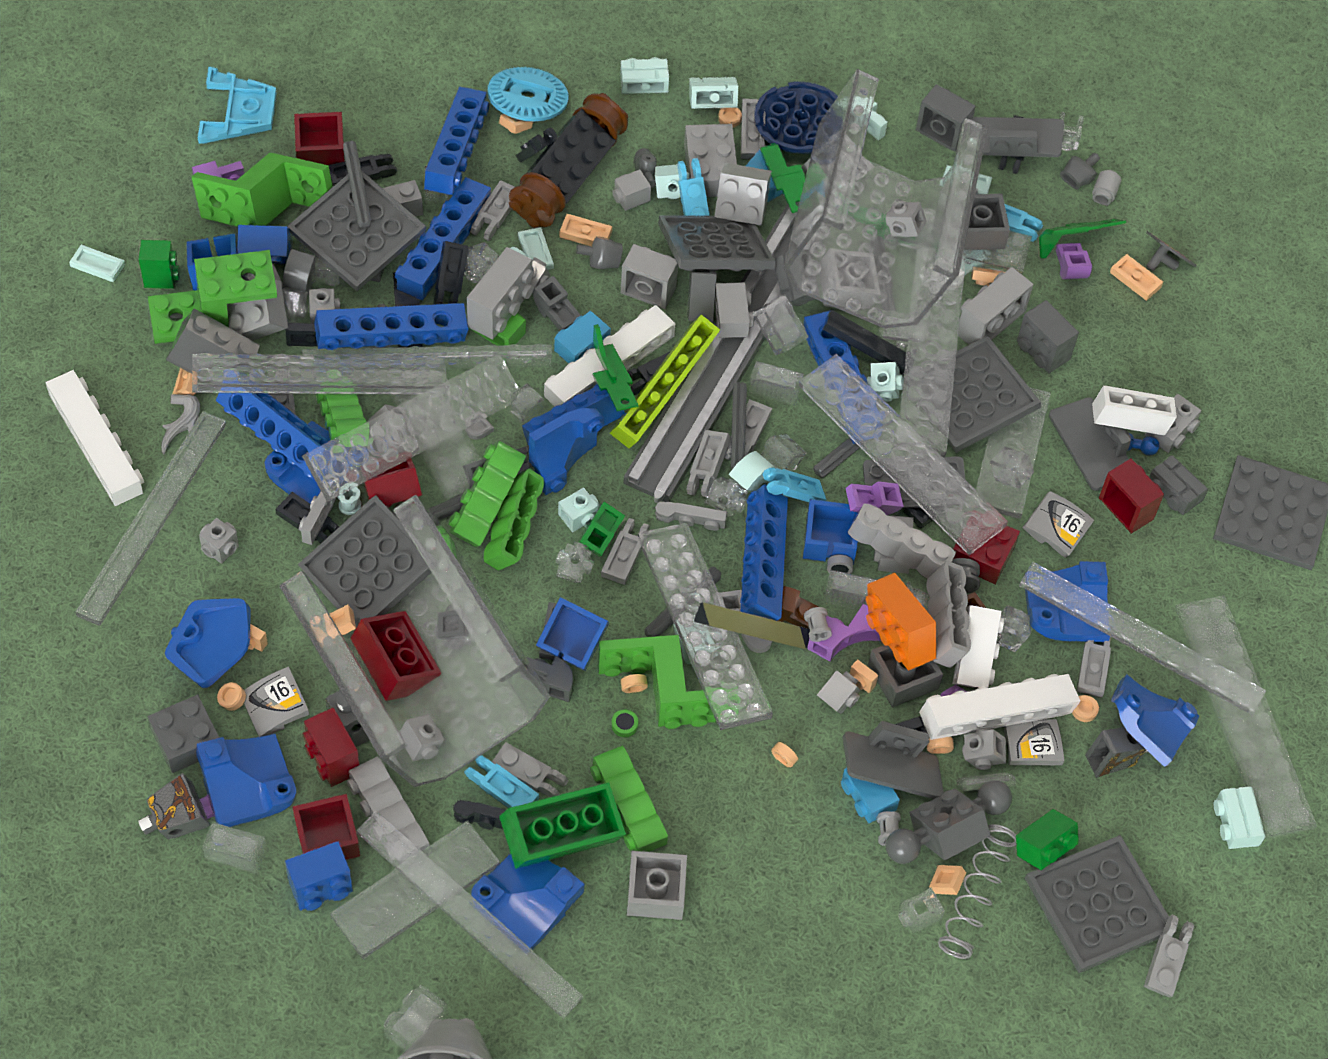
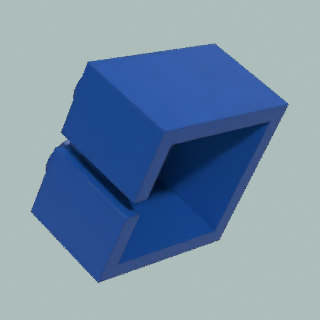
[237,225,293,264]
[187,233,238,291]
[802,499,858,565]
[536,597,609,671]
[285,841,353,911]

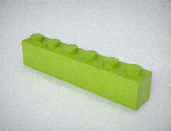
[610,315,720,448]

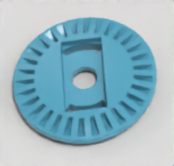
[487,67,568,121]

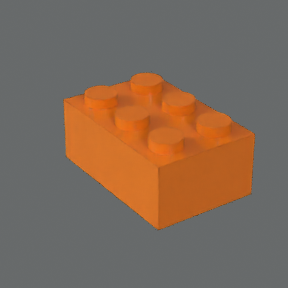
[866,573,936,671]

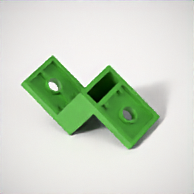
[191,153,333,227]
[148,250,277,344]
[598,635,741,729]

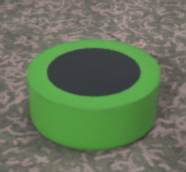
[611,710,638,737]

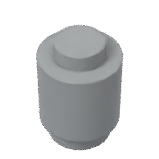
[1092,170,1121,206]

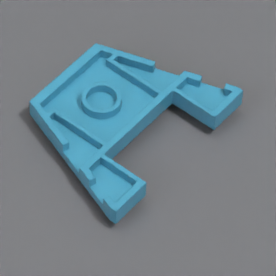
[198,67,277,144]

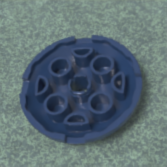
[754,82,847,154]

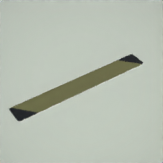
[694,602,810,649]

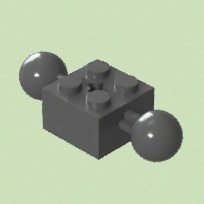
[886,780,1012,864]

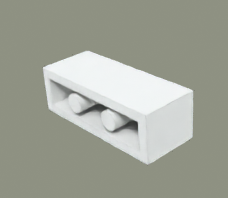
[1092,385,1177,435]
[952,605,1004,689]

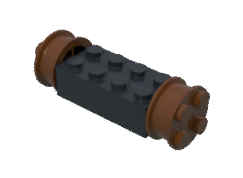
[509,93,628,228]

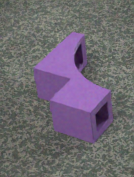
[808,604,881,661]

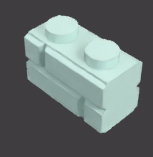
[620,57,669,94]
[689,77,738,109]
[1214,786,1265,849]

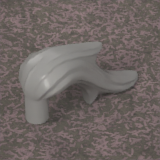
[161,394,200,454]

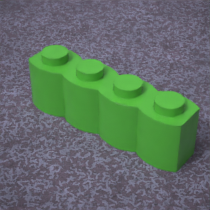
[316,380,368,448]
[448,441,526,547]
[484,468,544,571]
[590,746,668,852]

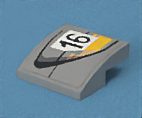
[1022,491,1094,558]
[244,666,309,737]
[1004,719,1064,765]

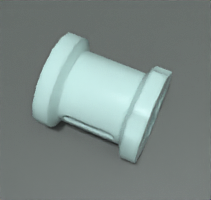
[337,483,361,515]

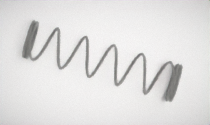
[938,824,1016,959]

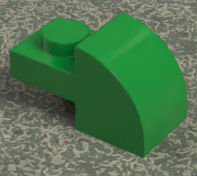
[578,502,625,557]

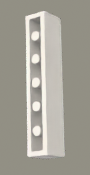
[544,305,675,407]
[46,370,144,506]
[919,674,1080,740]

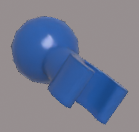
[1127,433,1160,456]

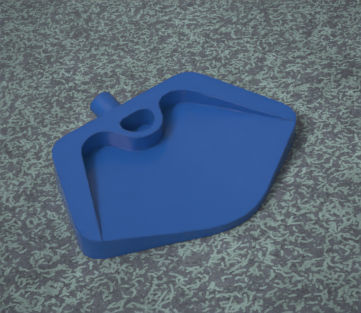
[165,598,251,688]

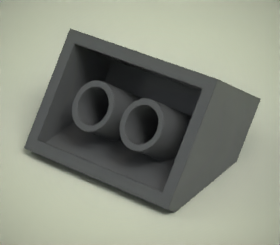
[166,309,260,389]

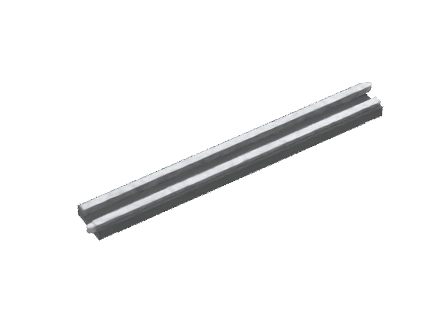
[623,188,837,503]

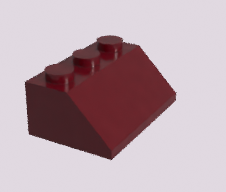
[350,611,441,701]

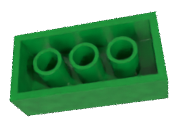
[499,782,626,869]

